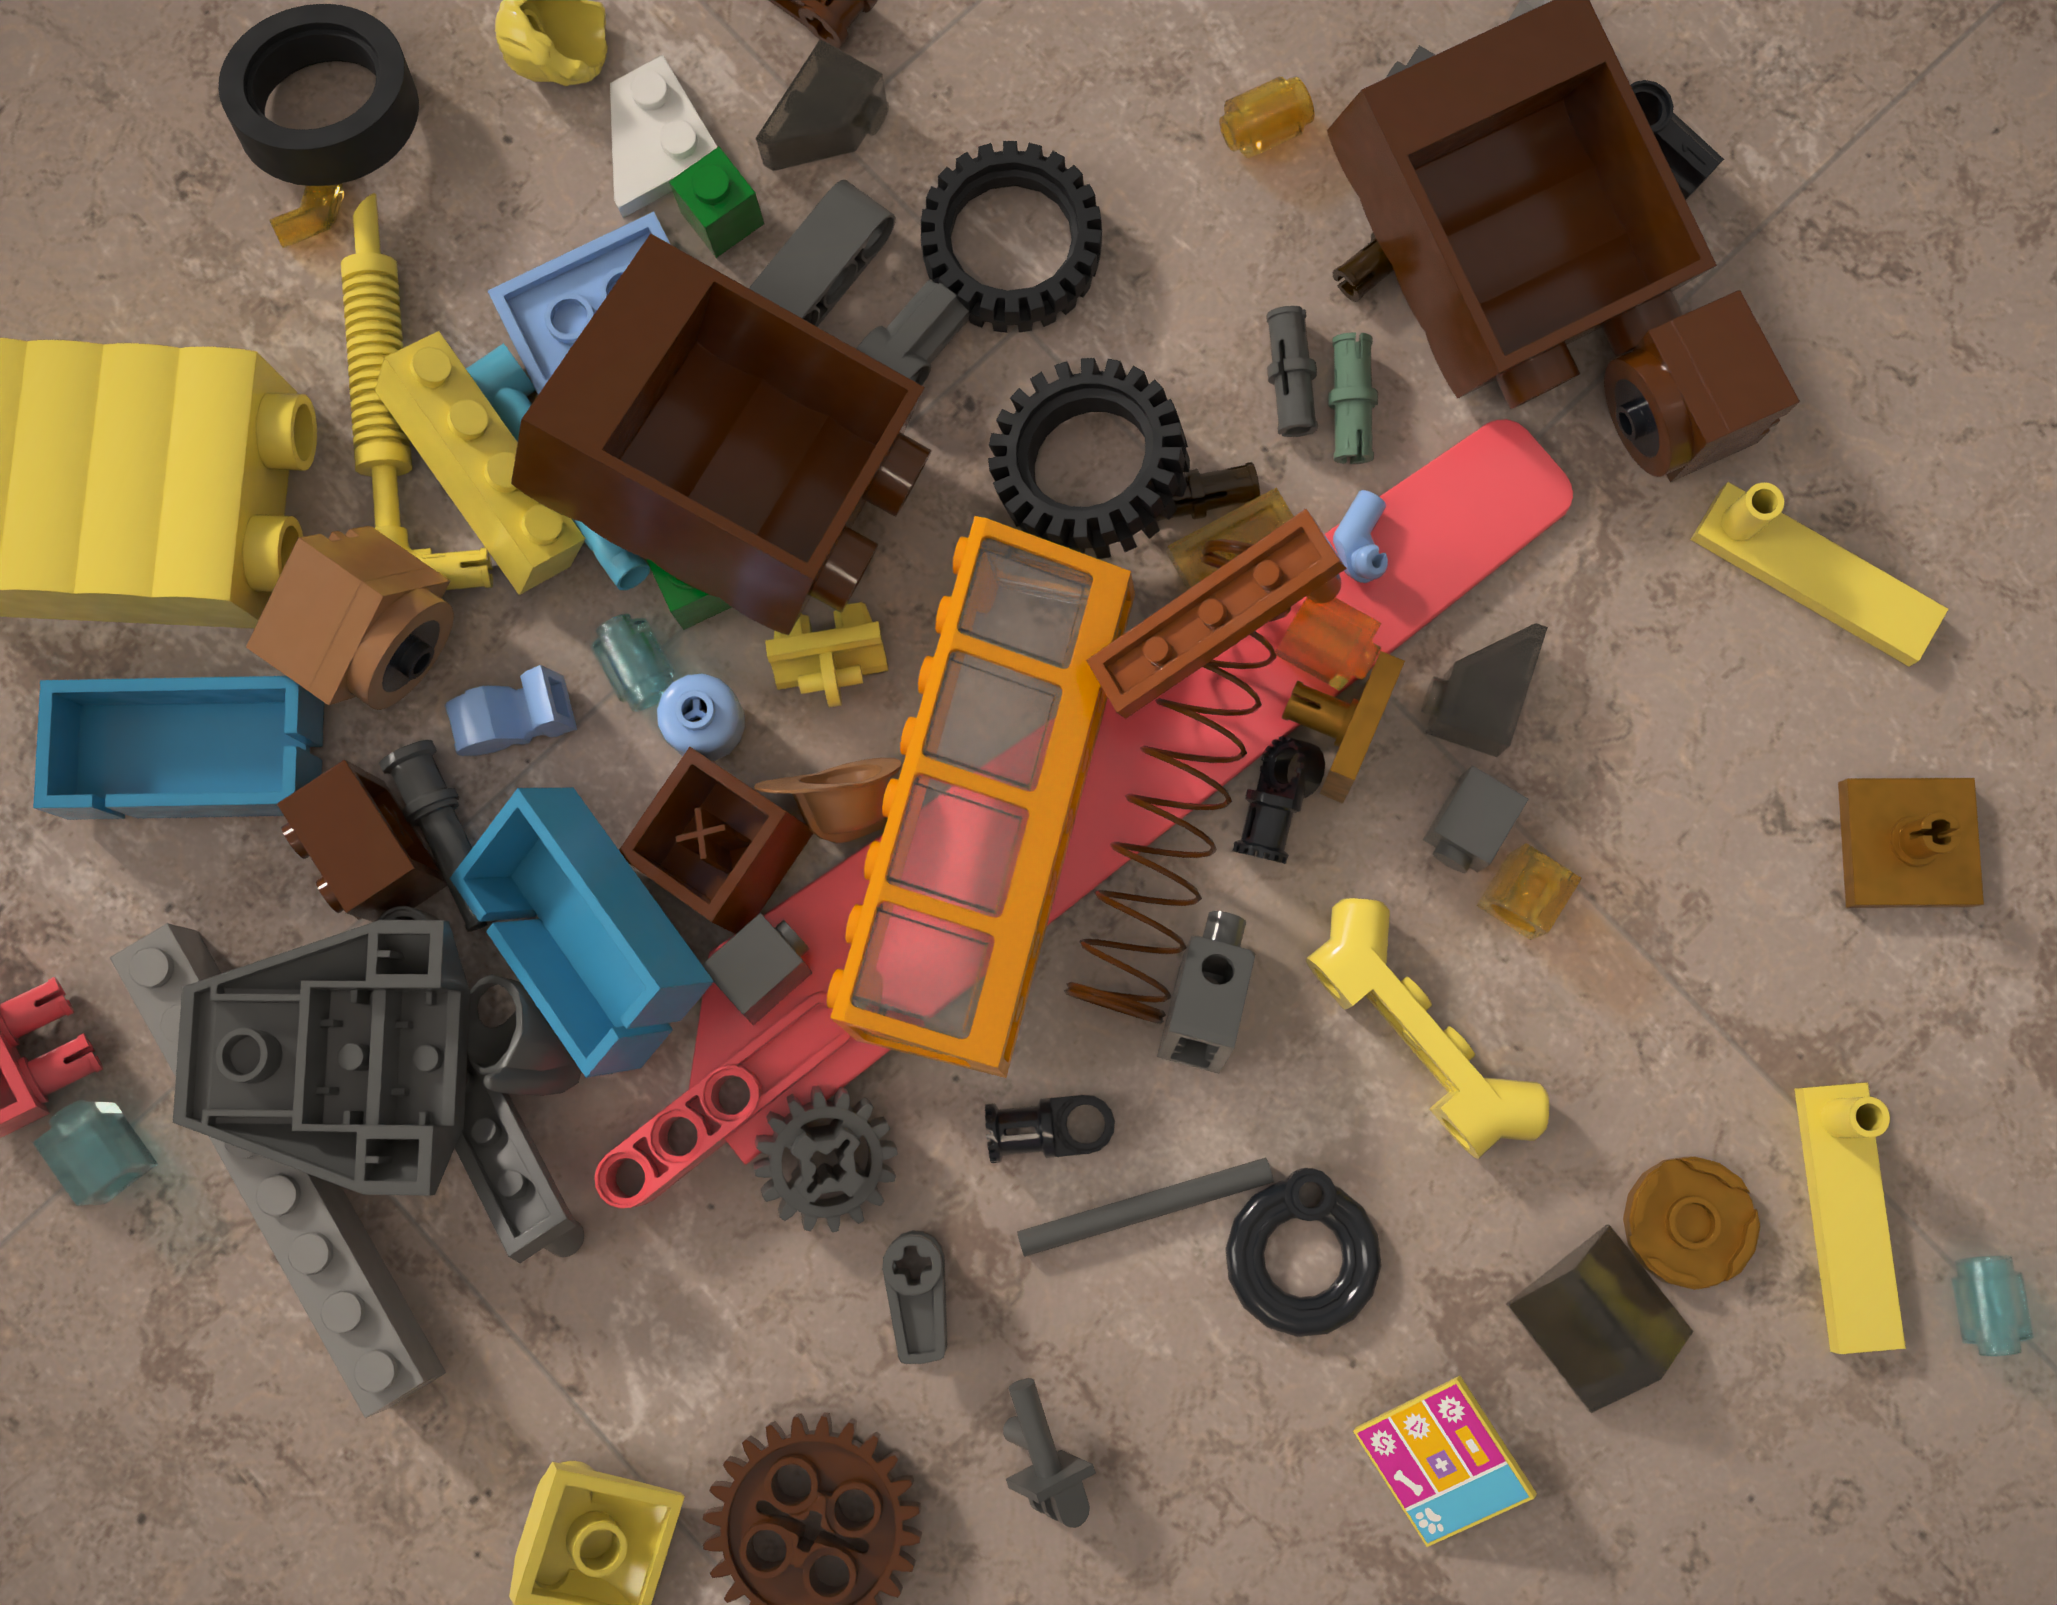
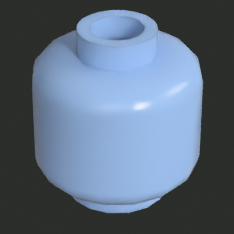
[657,673,745,761]

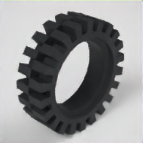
[988,358,1190,559]

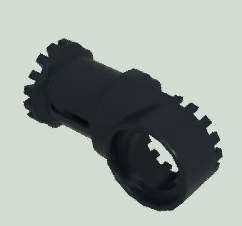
[1233,736,1325,864]
[985,1095,1115,1163]

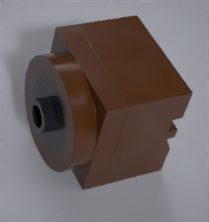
[1604,290,1800,482]

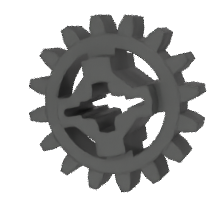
[753,1086,898,1232]

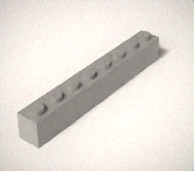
[110,923,446,1418]

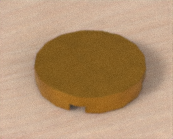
[1623,1156,1760,1290]

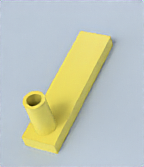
[1690,482,1949,667]
[1794,1083,1906,1354]

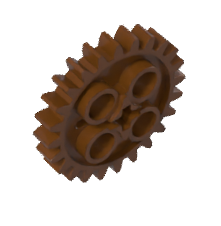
[703,1412,922,1605]

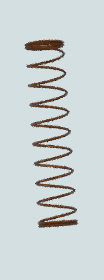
[1064,539,1291,1024]

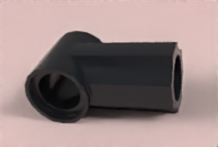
[1631,80,1724,200]

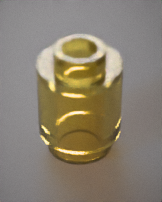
[1219,76,1315,158]

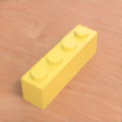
[375,331,586,595]

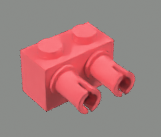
[0,977,103,1138]

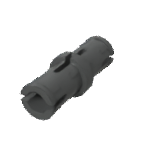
[1266,306,1318,437]

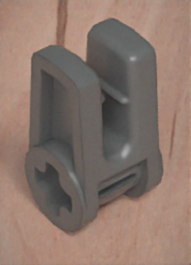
[882,1230,948,1364]

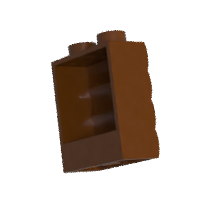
[1327,0,1717,410]
[511,233,932,635]

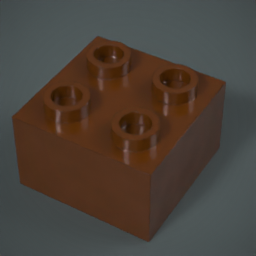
[619,747,814,934]
[277,759,447,922]

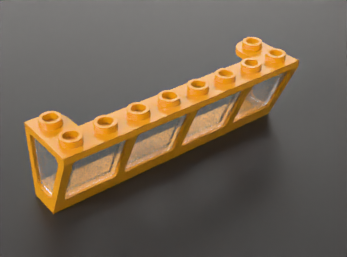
[827,516,1135,1078]

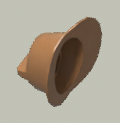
[754,757,902,843]

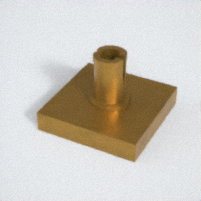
[1282,651,1405,803]
[1838,778,1984,908]

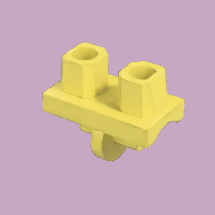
[765,602,888,708]

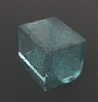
[32,1100,158,1206]

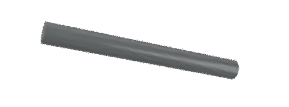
[1017,1157,1274,1257]

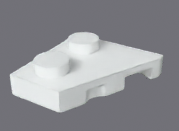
[610,55,717,218]

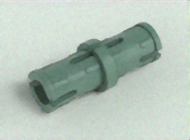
[1328,332,1378,464]

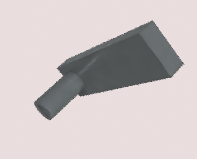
[455,1057,584,1263]

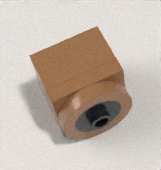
[246,526,454,710]

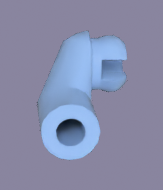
[1333,490,1388,583]

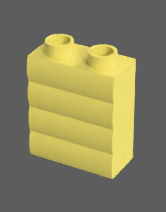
[0,338,317,629]

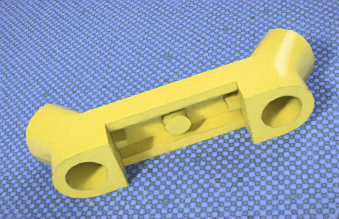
[1306,898,1549,1159]

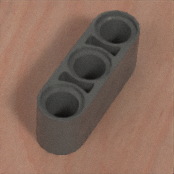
[749,179,896,327]

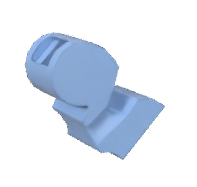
[445,665,577,756]

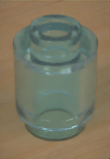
[590,614,675,712]
[1951,1255,2034,1356]

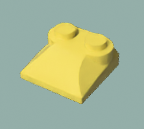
[509,1461,685,1605]

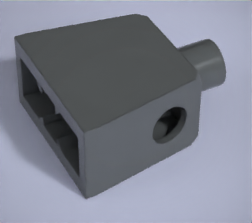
[1157,911,1255,1074]

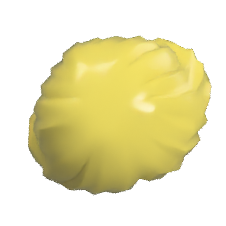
[495,0,608,86]

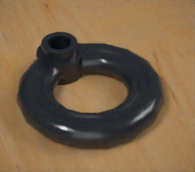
[1225,1168,1382,1337]

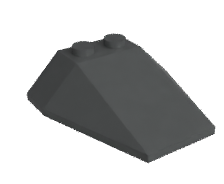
[173,920,470,1196]

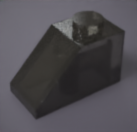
[756,39,889,171]
[1421,623,1548,757]

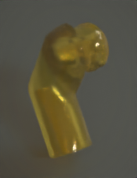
[269,184,344,248]

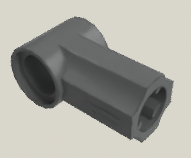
[857,280,970,386]

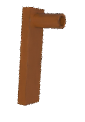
[1086,509,1347,719]

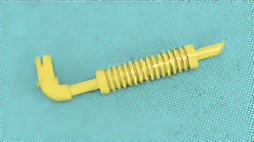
[341,193,493,590]

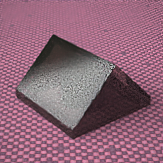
[1506,1224,1693,1413]

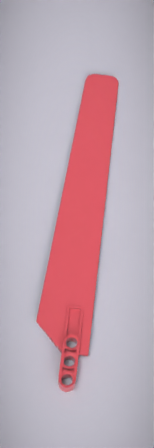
[595,419,1573,1208]

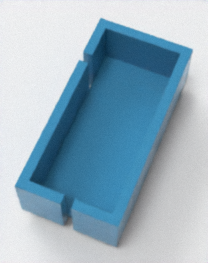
[33,676,324,820]
[450,787,714,1078]

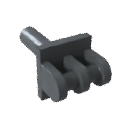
[1003,1378,1096,1528]

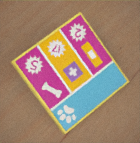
[1353,1376,1537,1547]

